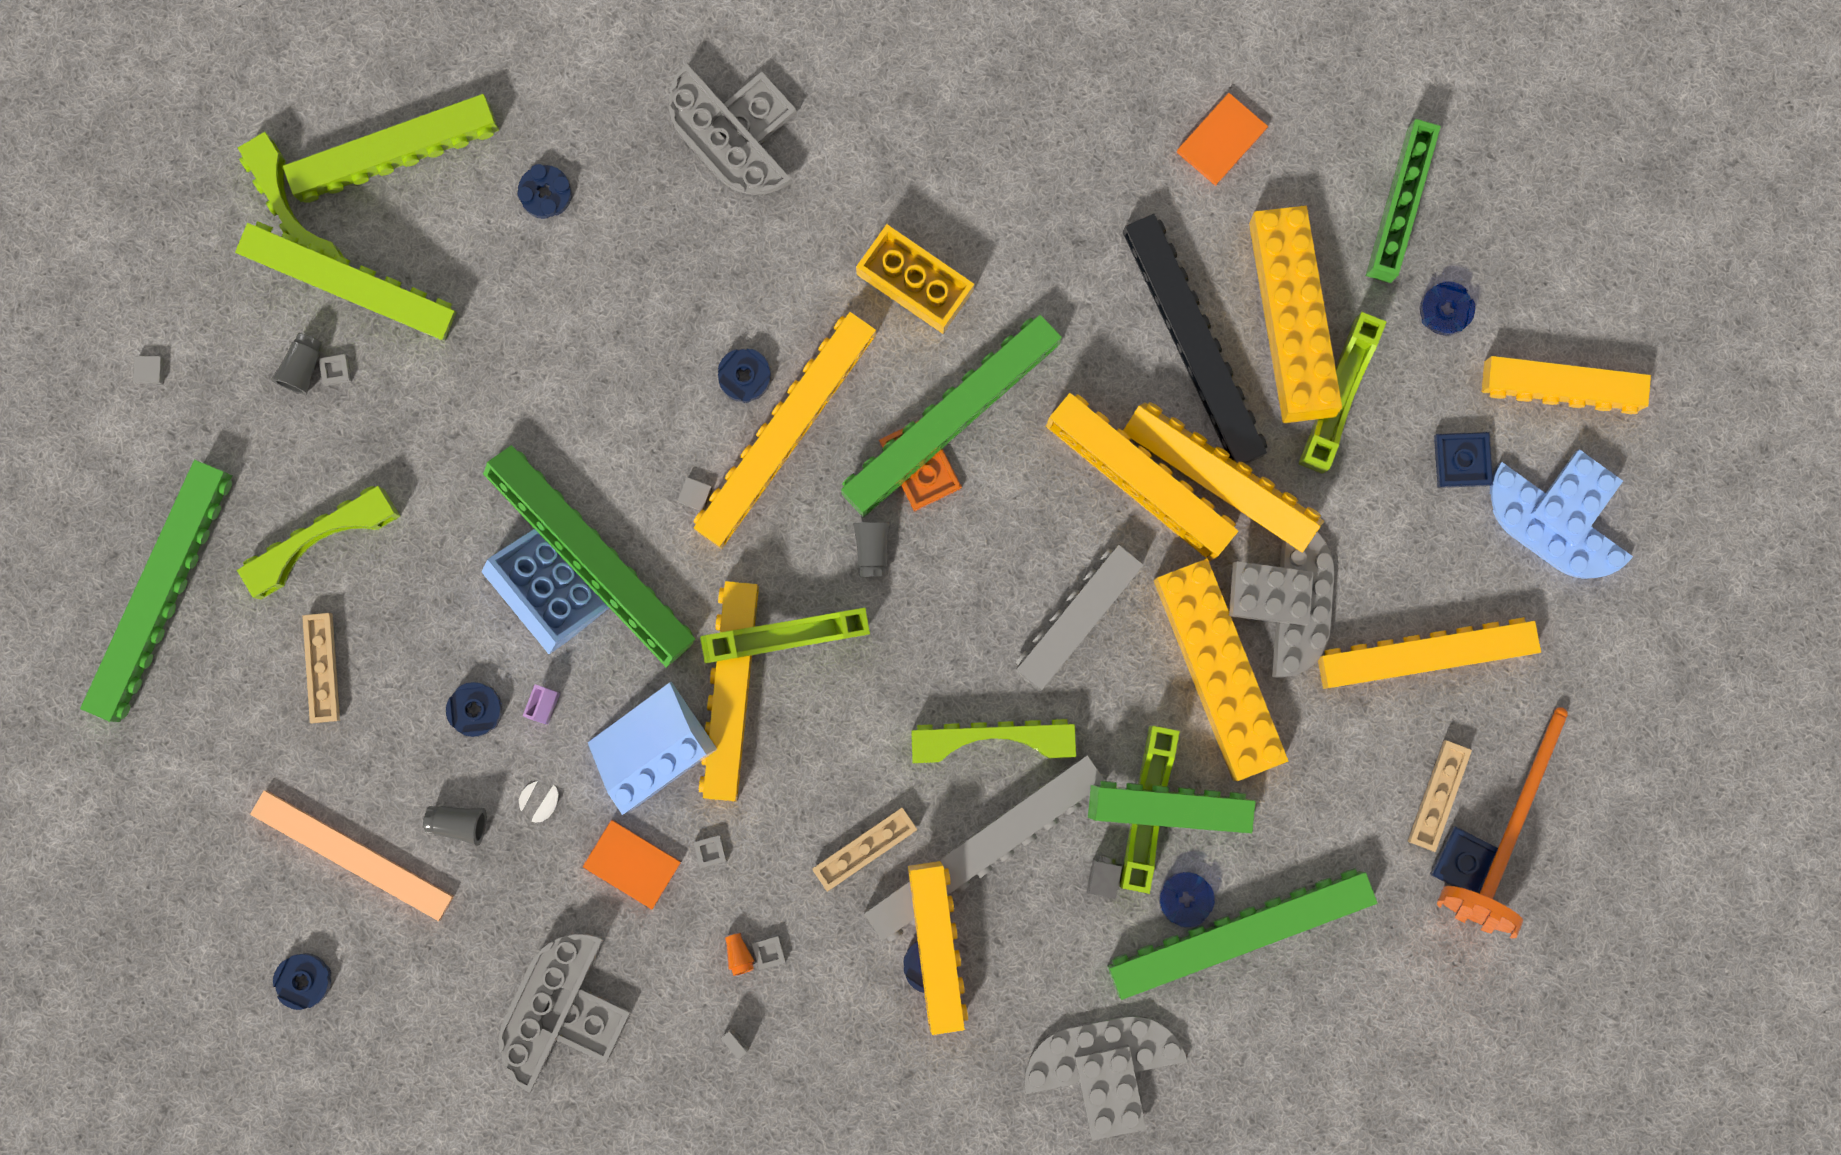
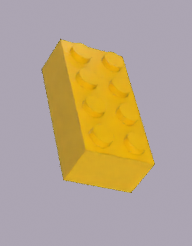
[856,224,974,334]

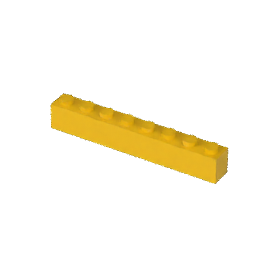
[1123,402,1324,553]
[699,581,759,801]
[1318,617,1541,689]

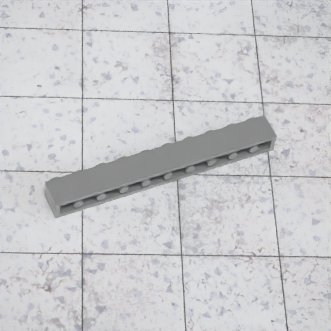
[864,755,1105,942]

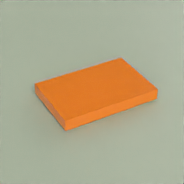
[1176,93,1268,186]
[879,421,962,512]
[583,820,681,909]

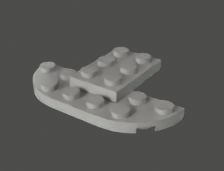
[668,63,797,195]
[1229,532,1334,678]
[499,933,631,1093]
[1025,1016,1187,1141]

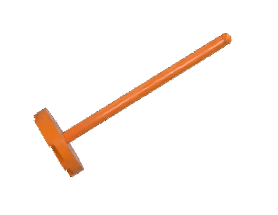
[1437,707,1568,939]

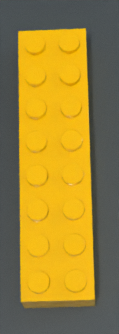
[1249,205,1342,423]
[1045,393,1238,561]
[1153,558,1289,781]

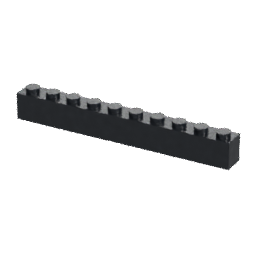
[1123,214,1267,464]

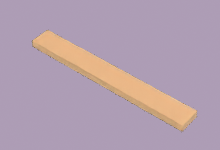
[250,790,454,921]

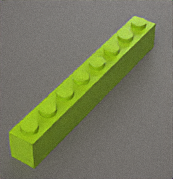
[283,94,499,203]
[235,221,457,341]

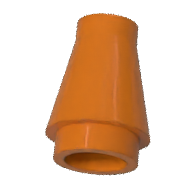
[725,933,755,976]

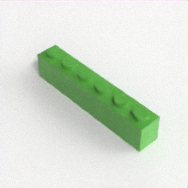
[1365,119,1441,283]
[1088,781,1255,834]

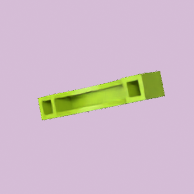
[238,132,344,259]
[1298,312,1386,474]
[237,486,401,600]
[700,608,870,663]
[911,719,1076,763]
[1119,726,1180,894]

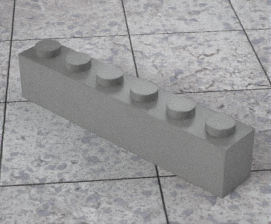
[1015,545,1144,691]

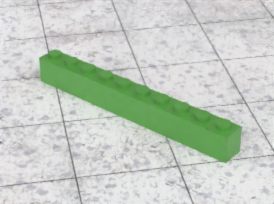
[841,315,1062,518]
[483,445,695,668]
[80,459,233,722]
[1107,868,1378,1000]

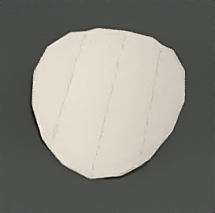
[519,781,558,823]

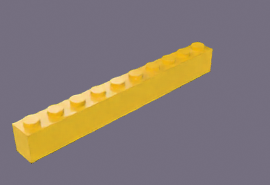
[693,312,876,549]

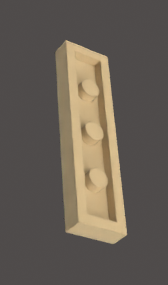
[302,613,340,724]
[1407,740,1472,852]
[812,807,917,892]

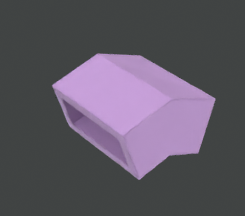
[523,684,560,725]

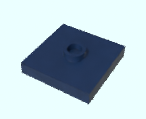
[1434,432,1493,488]
[1429,826,1498,894]

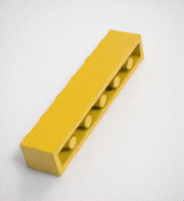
[1481,356,1651,414]
[908,861,968,1035]

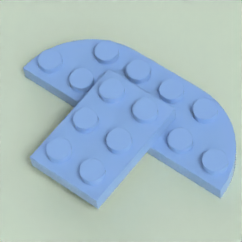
[1490,449,1633,579]

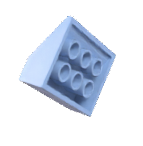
[482,529,609,654]
[588,682,717,815]

